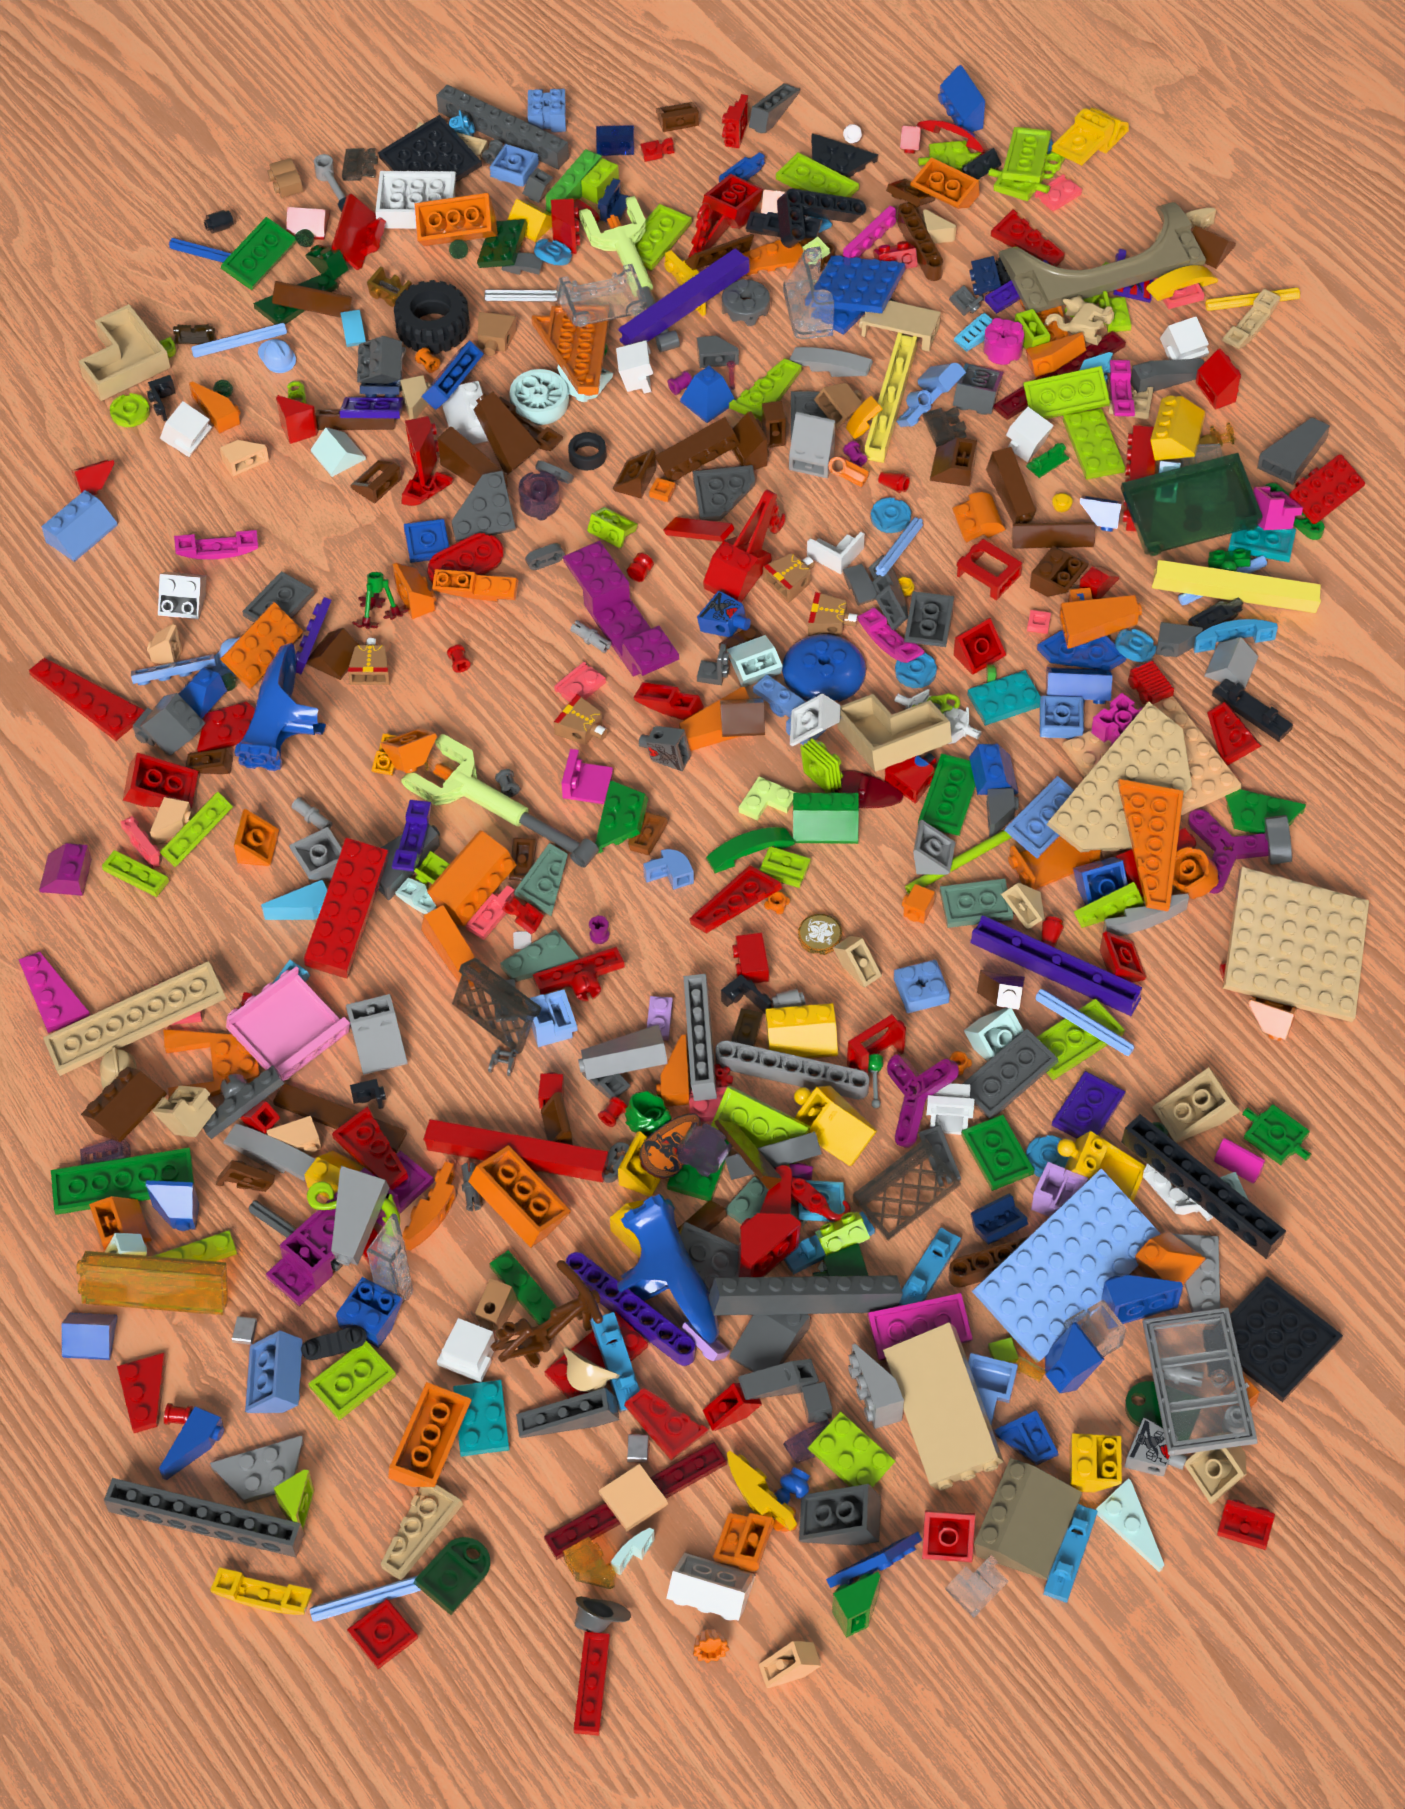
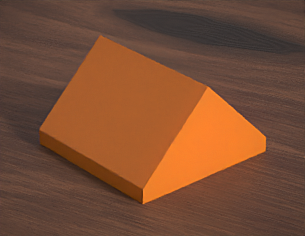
[234,809,279,866]

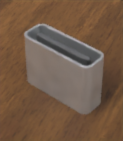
[232,1316,257,1345]
[627,1434,648,1462]

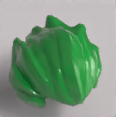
[625,1091,672,1136]

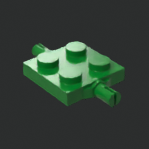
[1242,1104,1312,1165]

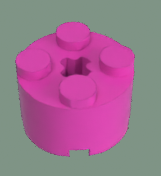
[983,318,1024,365]

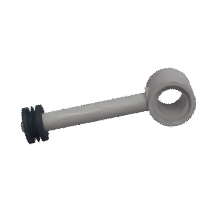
[314,154,346,212]

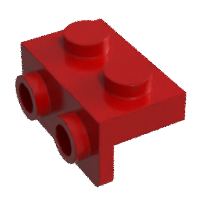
[873,241,918,269]
[1217,1499,1275,1550]

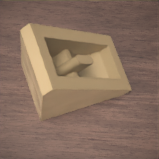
[922,209,956,243]
[1001,883,1044,930]

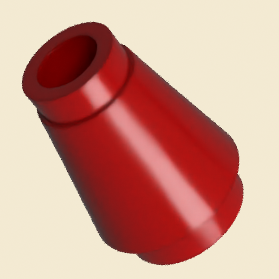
[878,472,910,493]
[1041,916,1064,947]

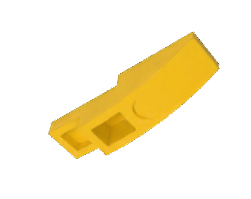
[664,250,706,316]
[727,1450,797,1531]

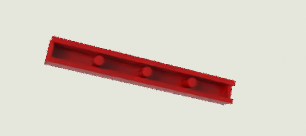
[423,1119,609,1183]

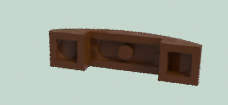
[499,397,563,451]

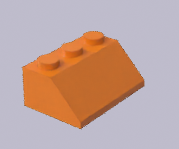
[910,157,980,209]

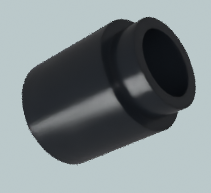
[204,210,234,234]

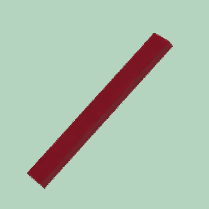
[994,331,1126,420]
[544,1442,727,1560]

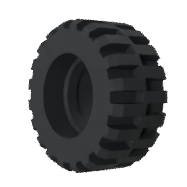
[394,280,470,354]

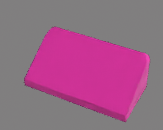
[1214,1138,1265,1183]

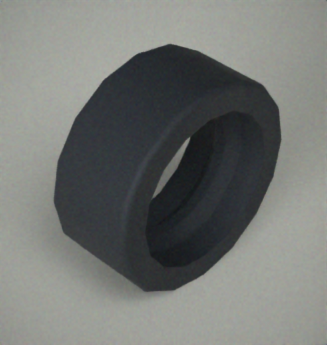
[568,432,607,471]

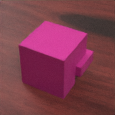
[1248,486,1303,530]

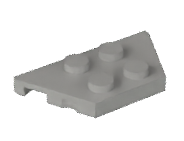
[210,1436,304,1504]

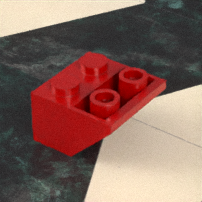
[551,199,580,254]
[1196,348,1241,410]

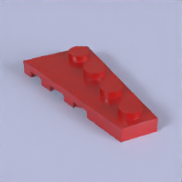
[990,209,1065,267]
[689,865,782,934]
[332,1106,409,1190]

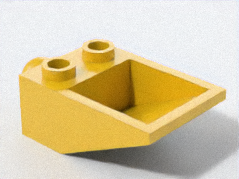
[794,1086,877,1166]
[1057,1131,1146,1203]

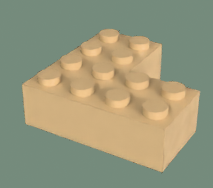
[78,304,170,401]
[837,694,952,772]

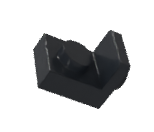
[350,1079,386,1109]

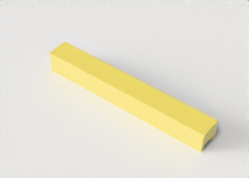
[865,332,918,463]
[1152,560,1321,613]

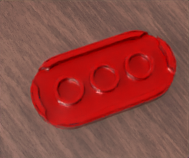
[427,533,503,584]

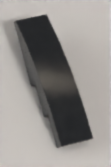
[745,212,822,239]

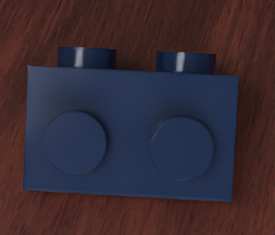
[598,178,630,222]
[969,256,1001,301]
[360,371,402,398]
[971,1193,1028,1245]

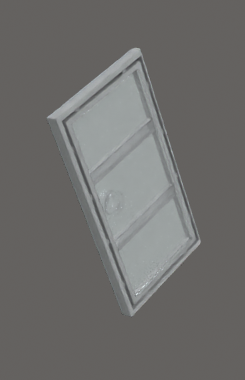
[1142,1308,1257,1456]

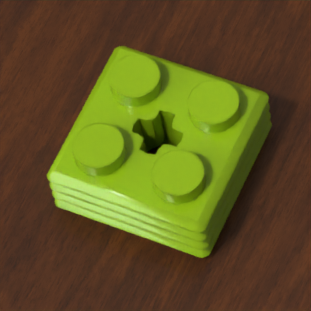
[801,738,843,793]

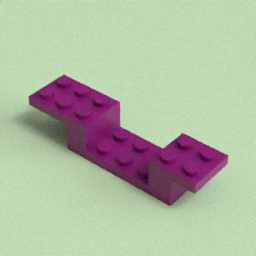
[563,541,679,677]
[266,1150,434,1307]

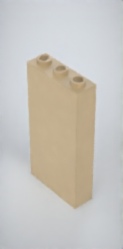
[883,1322,1004,1490]

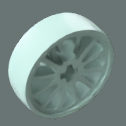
[509,369,569,425]

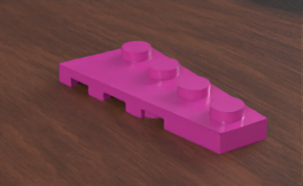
[19,952,90,1033]

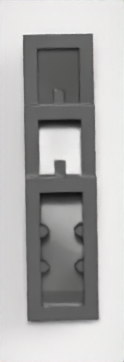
[868,555,908,630]
[725,1132,822,1180]

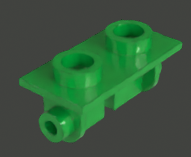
[1026,443,1069,478]

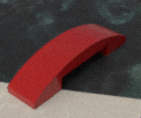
[917,120,988,153]

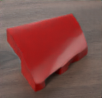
[401,472,453,506]

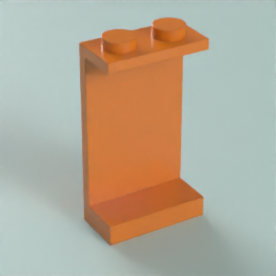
[1008,836,1101,890]

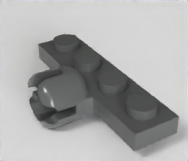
[203,1066,285,1139]

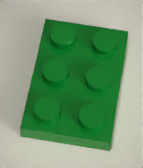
[961,1115,1034,1191]
[667,1130,732,1202]

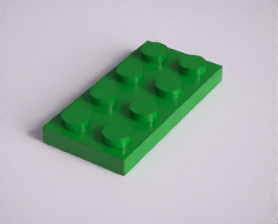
[220,217,297,290]
[918,753,976,836]

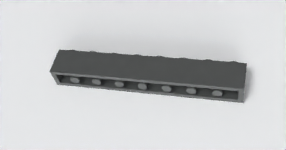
[709,1275,903,1315]

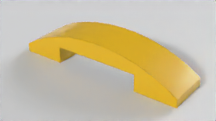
[1146,265,1218,301]
[210,1567,313,1615]

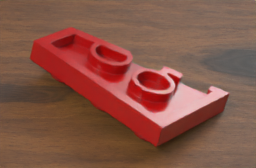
[1207,702,1262,766]
[117,1353,165,1433]
[624,1388,709,1460]

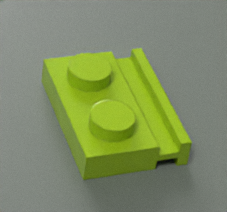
[759,847,811,888]

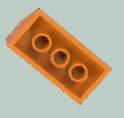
[414,193,498,246]
[427,830,517,926]
[468,1145,571,1248]
[388,1382,472,1487]

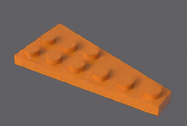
[1117,779,1184,912]

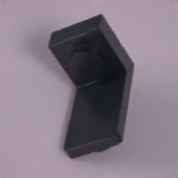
[147,375,175,422]
[721,975,772,1014]

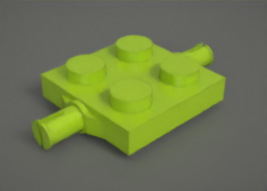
[918,140,982,172]
[988,168,1050,201]

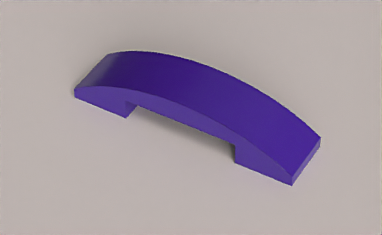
[392,800,432,872]

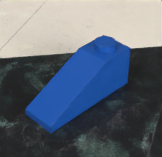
[159,1407,224,1480]

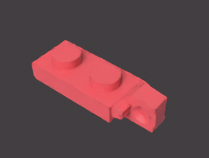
[121,816,161,869]
[466,885,515,940]

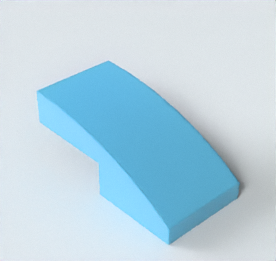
[341,310,366,347]

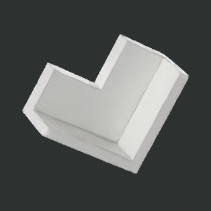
[807,532,865,574]

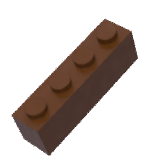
[655,417,740,482]

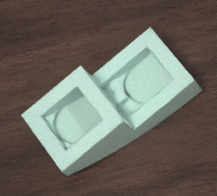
[395,877,437,914]
[611,1528,655,1575]

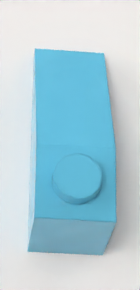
[261,880,327,920]

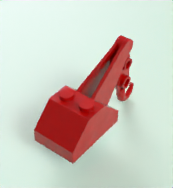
[688,174,763,258]
[703,489,785,603]
[738,1165,851,1277]

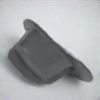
[574,1596,631,1633]

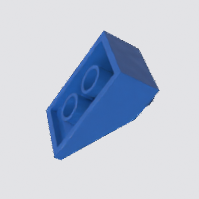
[1101,1275,1183,1328]

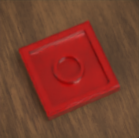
[347,1598,418,1669]

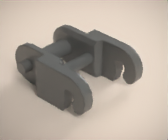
[488,1047,516,1076]

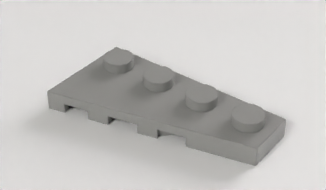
[1173,1234,1220,1326]

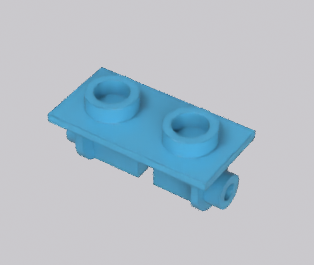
[449,110,475,137]

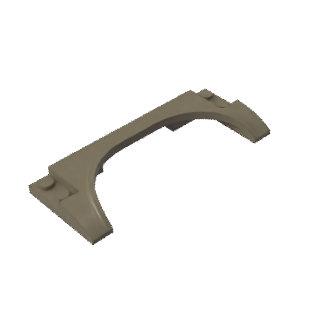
[998,202,1206,313]

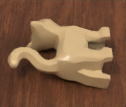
[1045,295,1114,345]

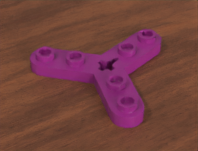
[1188,809,1268,894]
[887,1055,959,1148]

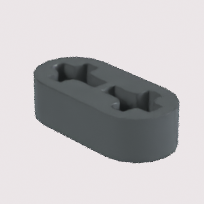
[525,543,565,570]
[604,1142,630,1183]

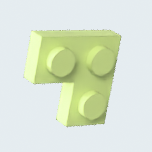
[739,777,796,821]

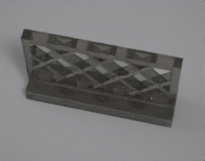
[452,958,542,1054]
[853,1139,961,1241]

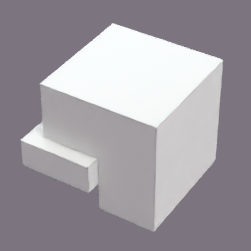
[1160,317,1209,360]
[616,341,653,394]
[160,401,212,457]
[1006,407,1054,463]
[926,1083,974,1135]
[437,1318,495,1382]

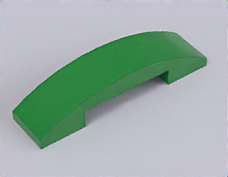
[706,827,795,873]

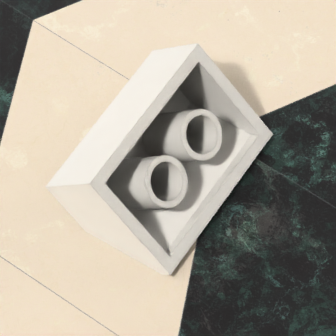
[442,381,488,444]
[666,1553,756,1621]

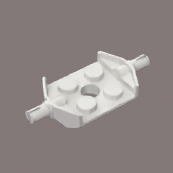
[895,689,982,744]
[1143,1164,1213,1221]

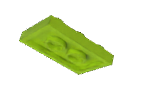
[308,1341,396,1420]
[808,1411,895,1488]

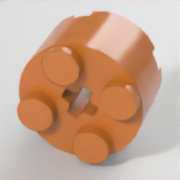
[1173,847,1219,899]

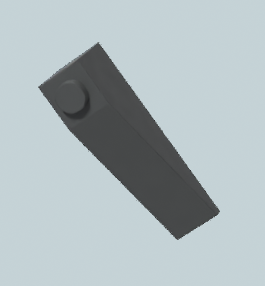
[749,83,800,133]
[1131,359,1205,393]
[516,1388,619,1438]

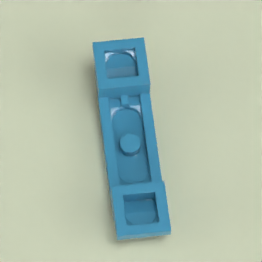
[1193,619,1278,653]

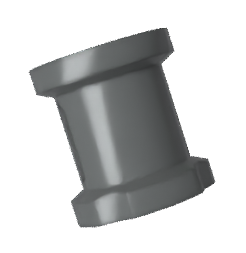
[482,140,504,165]
[495,769,520,797]

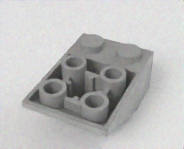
[789,412,835,479]
[346,994,408,1075]
[848,1344,904,1429]

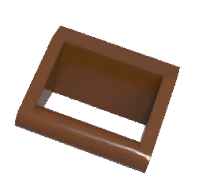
[656,102,699,132]
[350,460,402,504]
[541,1092,573,1145]

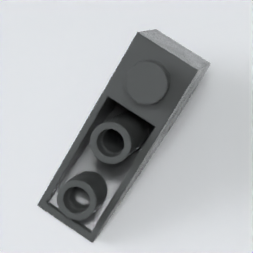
[738,1359,819,1400]

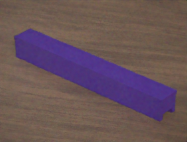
[618,248,749,346]
[970,915,1142,1016]

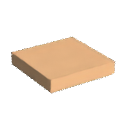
[599,1464,668,1531]

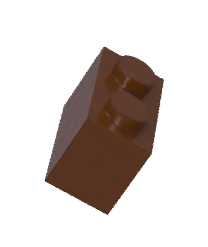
[762,401,786,448]

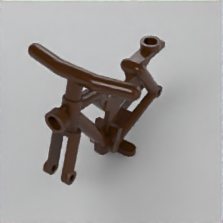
[490,1260,603,1368]

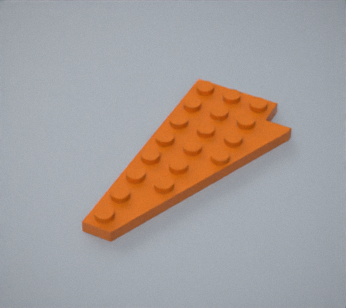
[532,306,610,396]

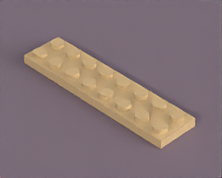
[43,961,227,1076]

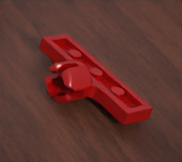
[533,947,625,1001]

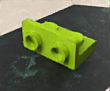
[1099,291,1131,332]
[587,507,638,548]
[815,1211,870,1256]

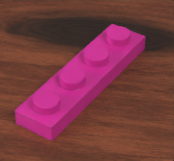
[843,206,896,258]

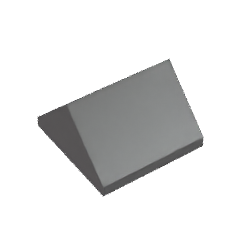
[1204,637,1258,690]
[913,819,955,875]

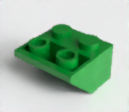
[832,1572,880,1638]

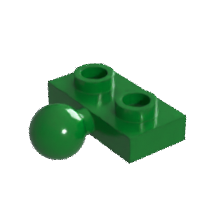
[1208,549,1251,572]

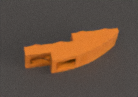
[432,569,519,602]
[402,1162,456,1251]

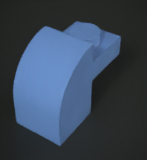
[643,849,694,890]

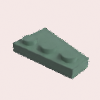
[514,843,568,916]
[500,930,580,982]

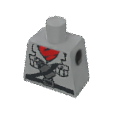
[1125,1418,1188,1476]

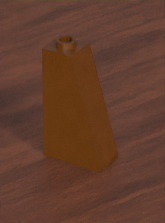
[473,392,541,475]
[437,426,508,488]
[986,447,1036,524]

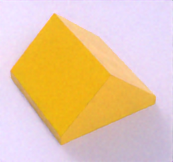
[507,199,552,242]
[618,1131,661,1197]

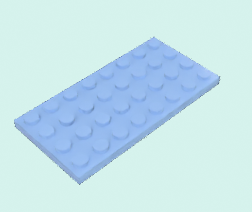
[972,1169,1160,1363]

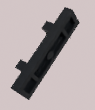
[1212,679,1293,742]

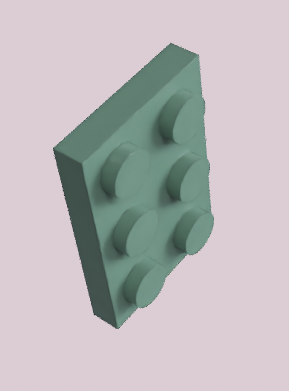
[939,879,1013,928]
[725,1177,808,1228]

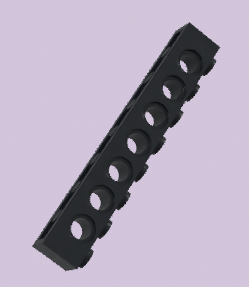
[1121,1114,1286,1260]

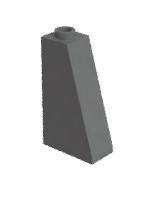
[1257,417,1330,485]
[378,824,440,901]

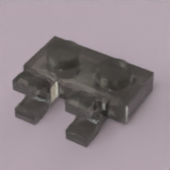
[342,148,378,181]
[923,407,967,447]

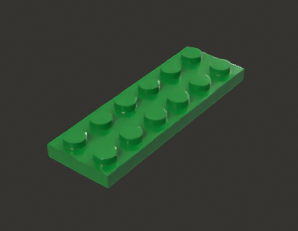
[51,1148,195,1215]

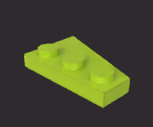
[1074,882,1144,928]

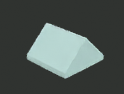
[311,428,366,477]

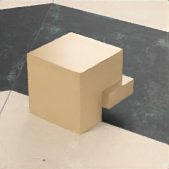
[152,1085,216,1137]

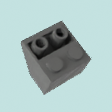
[357,336,402,384]

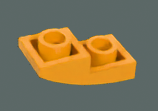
[846,396,882,439]
[371,733,397,776]

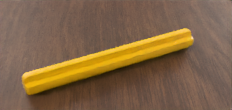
[1205,287,1300,311]

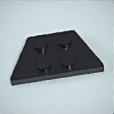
[811,133,878,178]

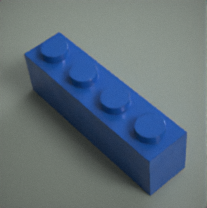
[421,340,484,410]

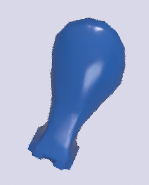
[234,643,326,771]
[617,1194,720,1344]

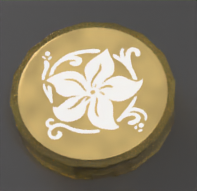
[798,914,842,955]

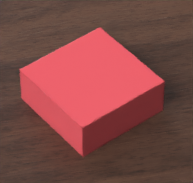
[1027,610,1051,634]

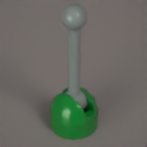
[868,1054,883,1108]

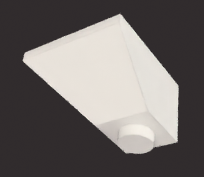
[790,693,840,746]

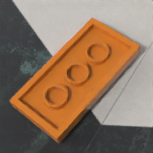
[220,602,304,689]

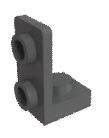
[697,644,729,686]

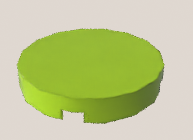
[110,393,150,427]

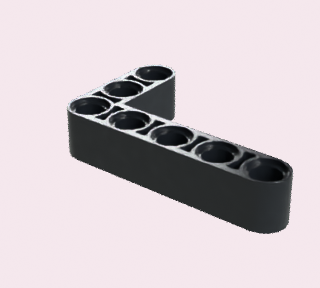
[777,189,866,248]

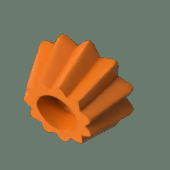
[693,1629,729,1663]

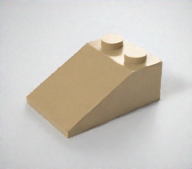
[1153,1068,1240,1143]

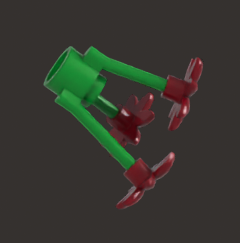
[352,572,409,629]

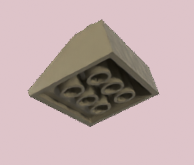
[974,1458,1082,1580]

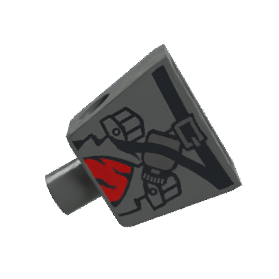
[639,726,691,771]

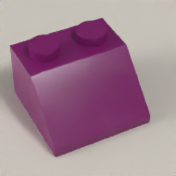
[39,843,92,896]

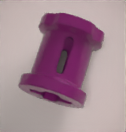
[667,371,692,395]
[843,441,867,466]
[589,915,610,944]

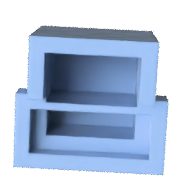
[526,990,578,1047]

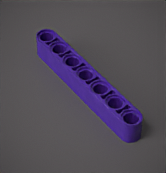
[566,1252,695,1366]

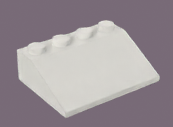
[375,171,456,229]

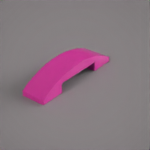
[1110,360,1135,416]
[174,530,258,559]
[858,608,924,663]

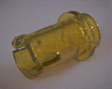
[1016,1356,1045,1383]

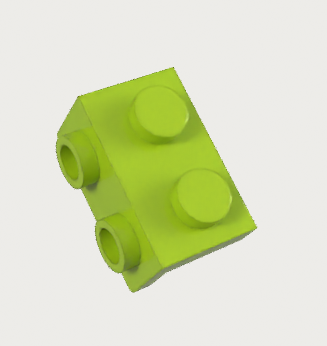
[414,851,450,885]

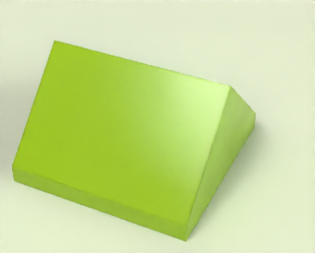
[274,1469,314,1530]

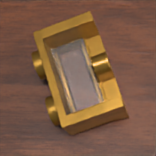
[367,266,412,307]

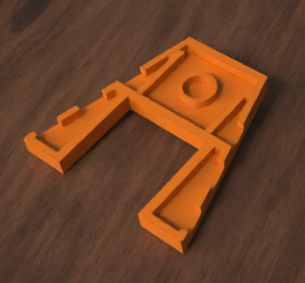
[163,1029,260,1098]

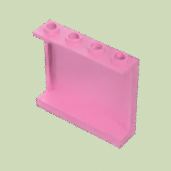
[226,966,350,1081]

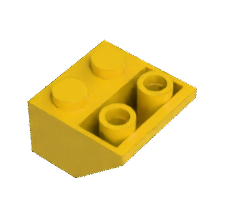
[1069,1433,1122,1492]

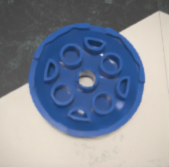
[782,634,866,702]

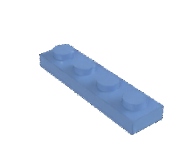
[131,654,216,685]

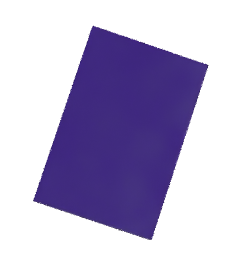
[340,397,404,418]
[1051,1071,1126,1139]

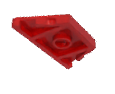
[197,702,255,752]

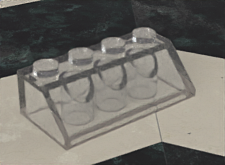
[367,1213,413,1305]

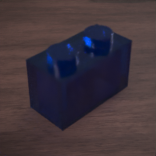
[596,125,634,156]

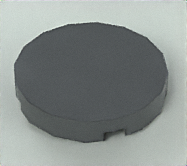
[535,460,574,484]

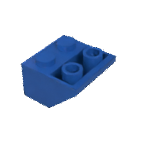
[336,1277,403,1348]

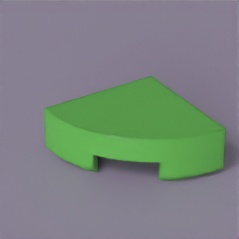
[986,664,997,683]

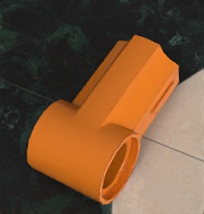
[828,456,870,487]

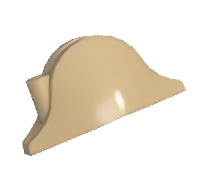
[564,1347,620,1392]

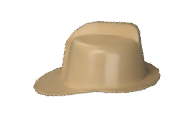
[100,1047,137,1089]

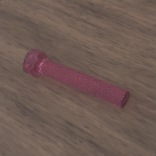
[727,361,735,390]

